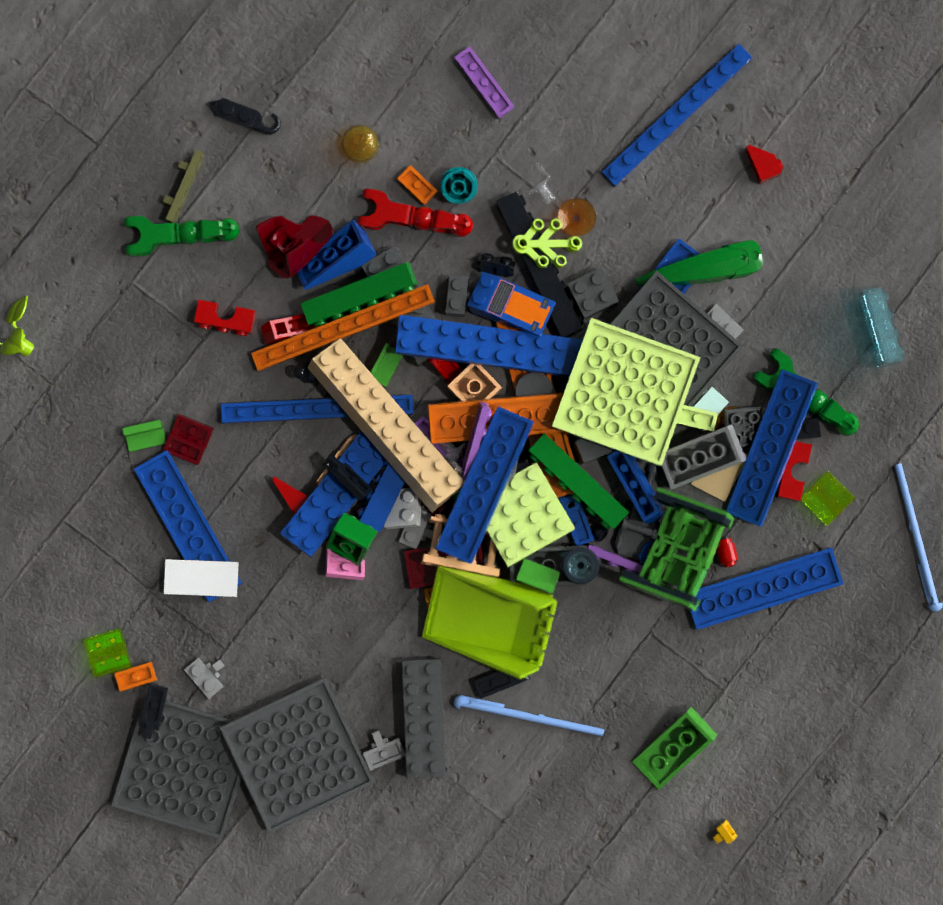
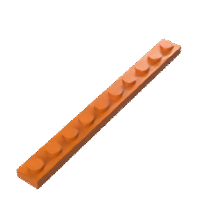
[251,284,435,371]

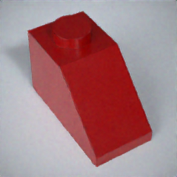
[745,145,784,184]

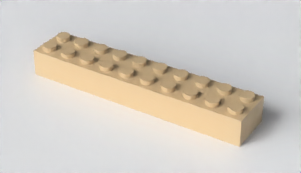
[308,338,464,512]

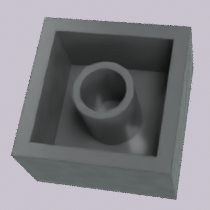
[567,267,619,321]

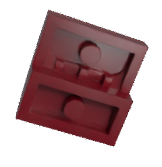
[163,414,214,465]

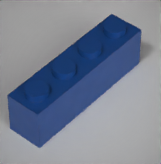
[607,450,666,524]
[358,460,405,533]

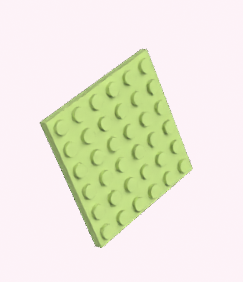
[552,318,700,466]

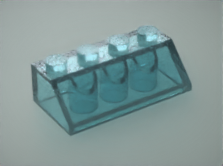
[858,287,905,368]

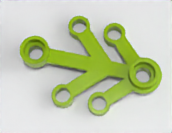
[512,219,582,268]

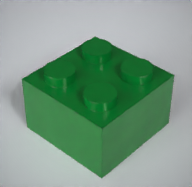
[326,513,378,566]

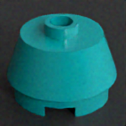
[440,167,478,204]

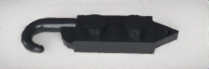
[208,98,281,135]

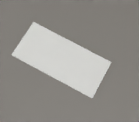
[164,559,238,597]

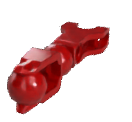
[356,189,473,237]

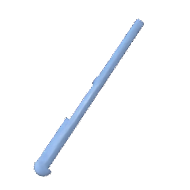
[894,464,943,612]
[454,695,604,736]

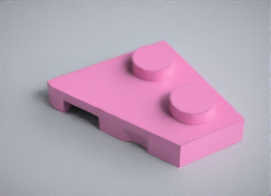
[325,540,365,581]

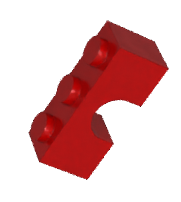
[194,300,256,337]
[776,441,812,502]

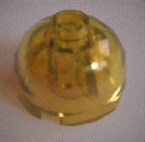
[341,125,379,163]

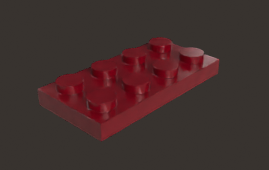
[404,544,484,589]

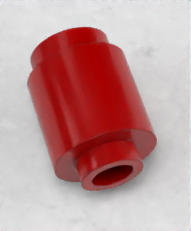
[716,538,739,568]

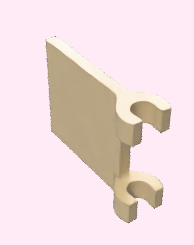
[691,454,748,502]

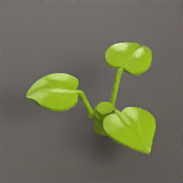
[0,295,34,357]

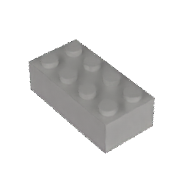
[662,425,746,490]

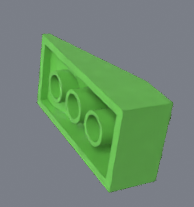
[632,707,717,790]

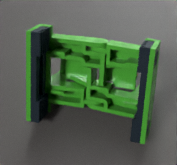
[620,487,734,612]

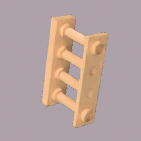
[421,514,500,578]

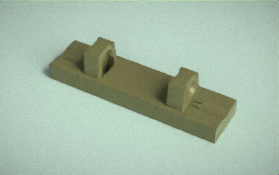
[163,150,204,223]

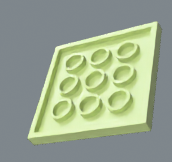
[487,462,575,567]

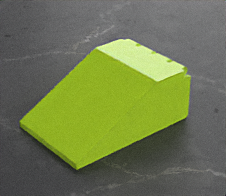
[422,566,558,679]

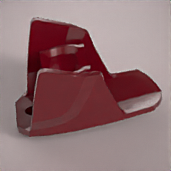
[256,215,333,279]

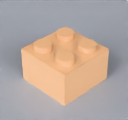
[448,364,502,402]

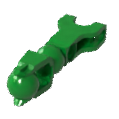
[124,216,240,256]
[752,348,859,436]

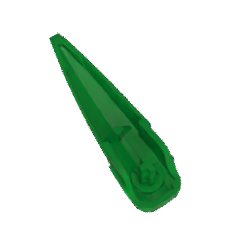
[635,240,763,286]

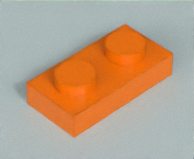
[397,165,438,206]
[114,662,157,692]

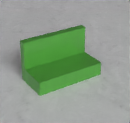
[371,343,403,388]
[122,420,166,452]
[516,559,560,594]

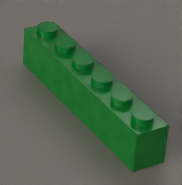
[300,263,418,327]
[529,433,629,530]

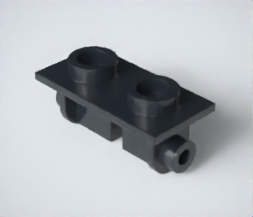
[476,253,516,278]

